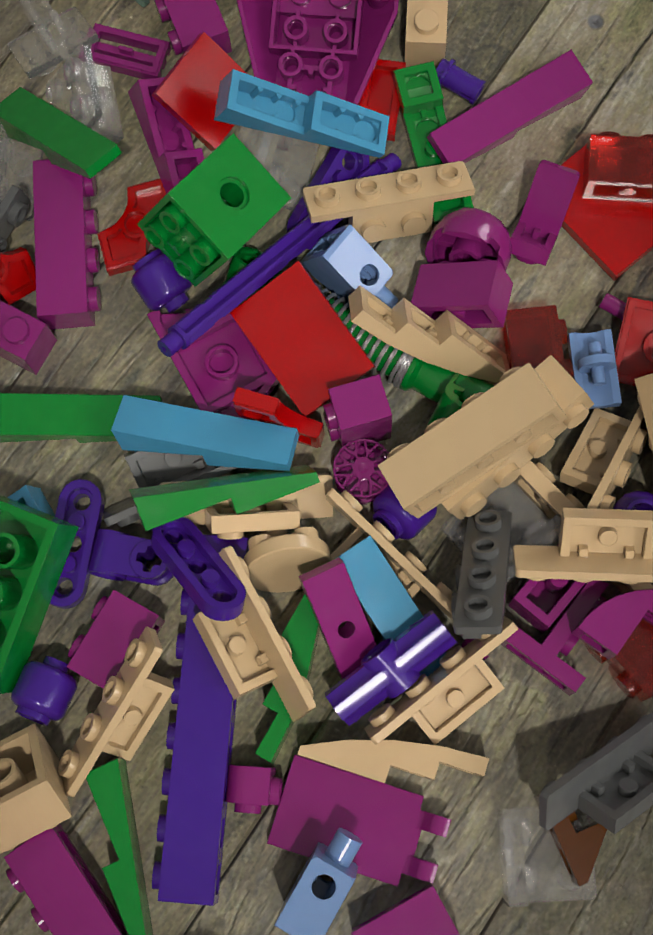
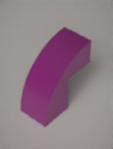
[572,589,653,660]

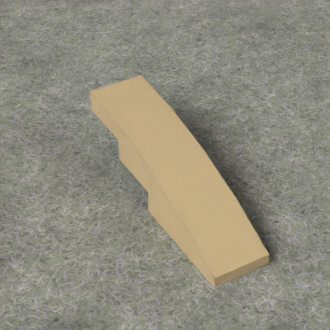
[348,286,510,383]
[298,740,489,784]

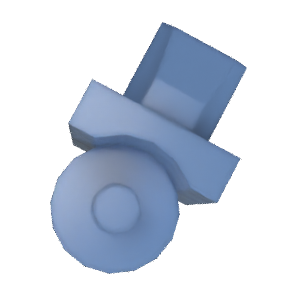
[567,329,622,409]

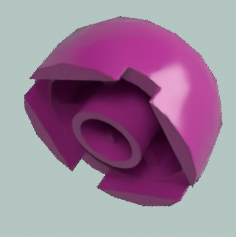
[425,208,512,271]

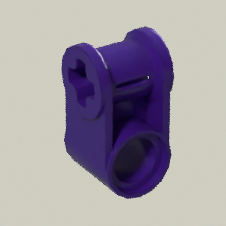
[88,529,174,586]

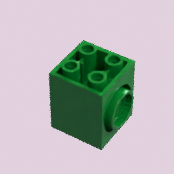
[137,133,291,287]

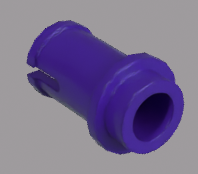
[436,58,486,105]

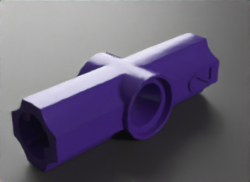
[325,610,457,726]

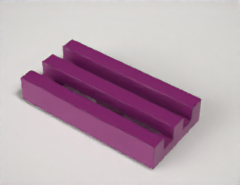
[82,23,171,79]

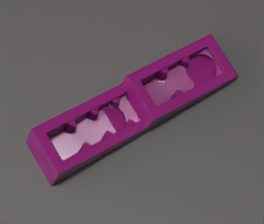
[427,49,593,164]
[128,77,204,194]

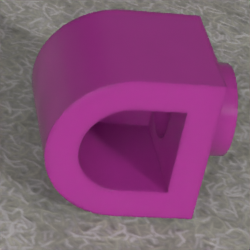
[226,765,283,814]

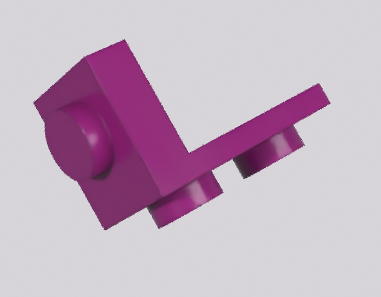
[510,160,580,266]

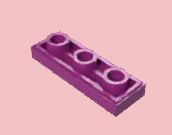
[298,557,376,680]

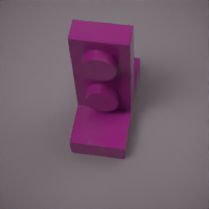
[501,580,609,696]

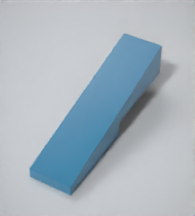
[214,69,390,158]
[111,395,299,471]
[335,535,447,677]

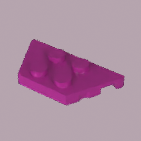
[147,307,279,419]

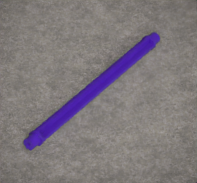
[157,153,402,357]

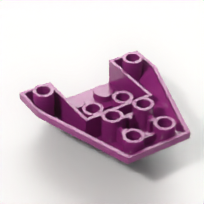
[237,0,399,105]

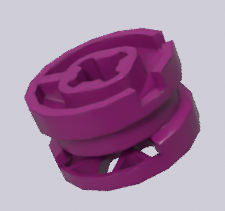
[333,439,389,505]

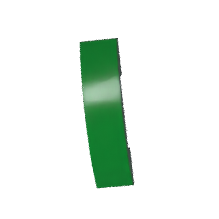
[394,61,474,224]

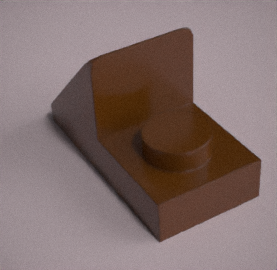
[534,794,607,886]

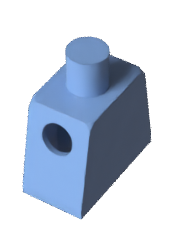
[300,224,398,308]
[274,828,363,935]

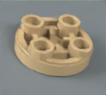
[243,527,332,593]

